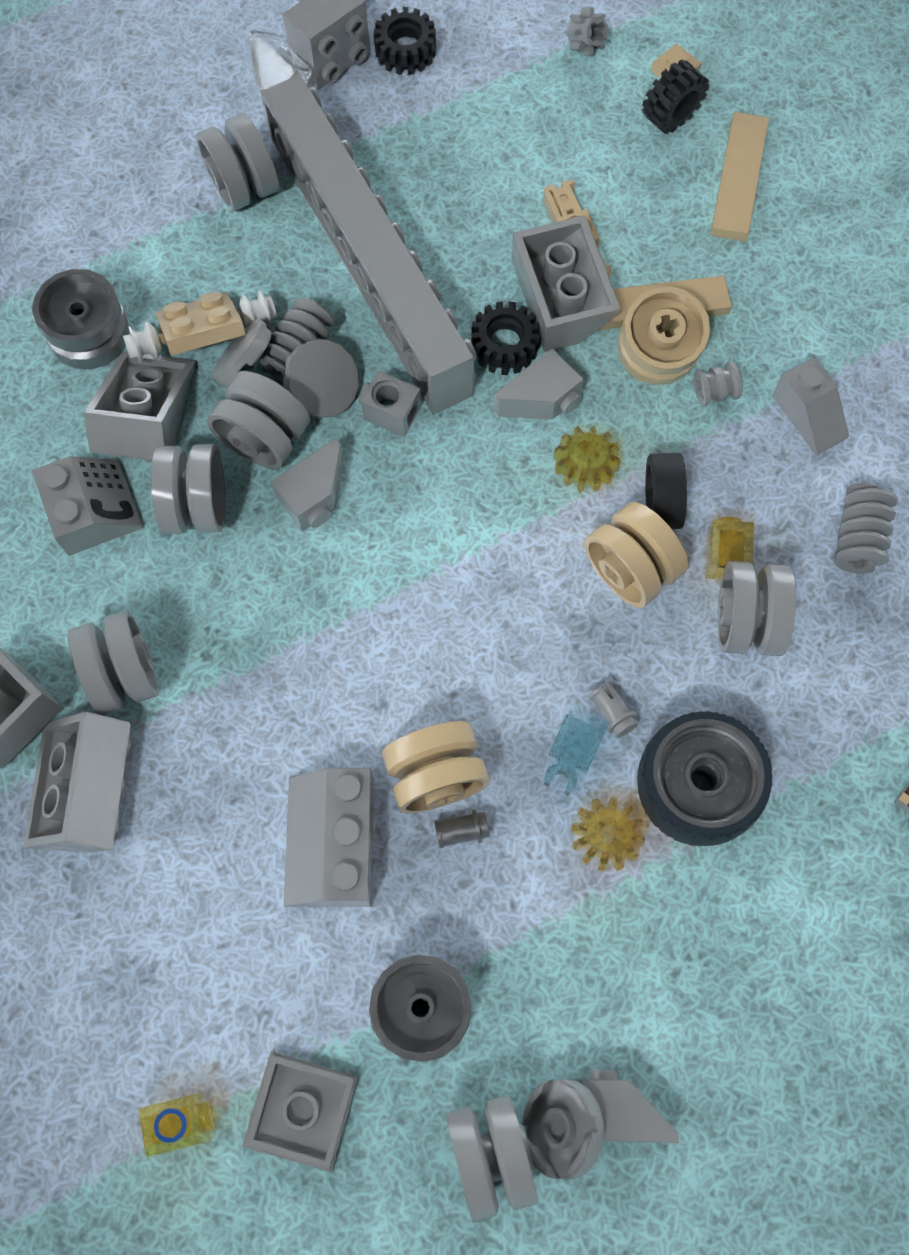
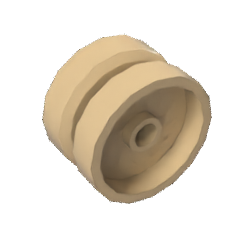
[617,286,710,385]
[584,502,689,608]
[382,721,490,814]

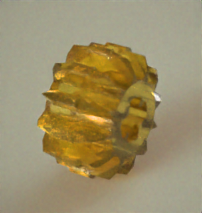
[553,425,621,493]
[570,797,645,872]

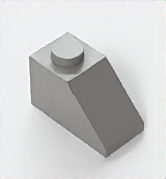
[494,349,584,420]
[772,357,849,455]
[270,438,344,532]
[579,1070,678,1143]

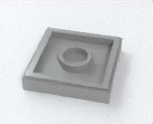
[242,1052,359,1172]

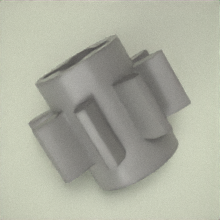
[565,8,610,55]

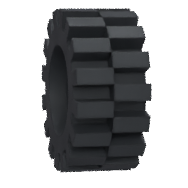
[373,7,436,75]
[642,60,709,134]
[471,301,540,375]

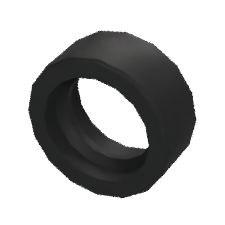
[645,453,687,529]

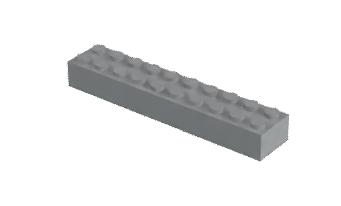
[260,74,477,415]

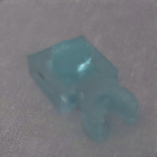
[544,714,605,796]

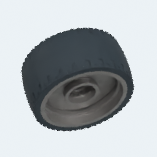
[637,711,773,847]

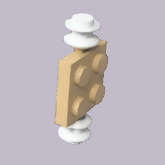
[123,290,277,364]

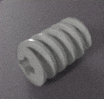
[259,298,335,382]
[834,483,898,574]

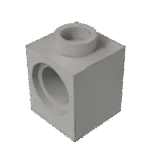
[359,371,422,437]

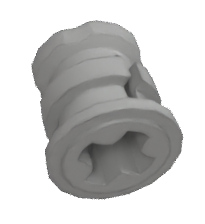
[693,361,742,406]

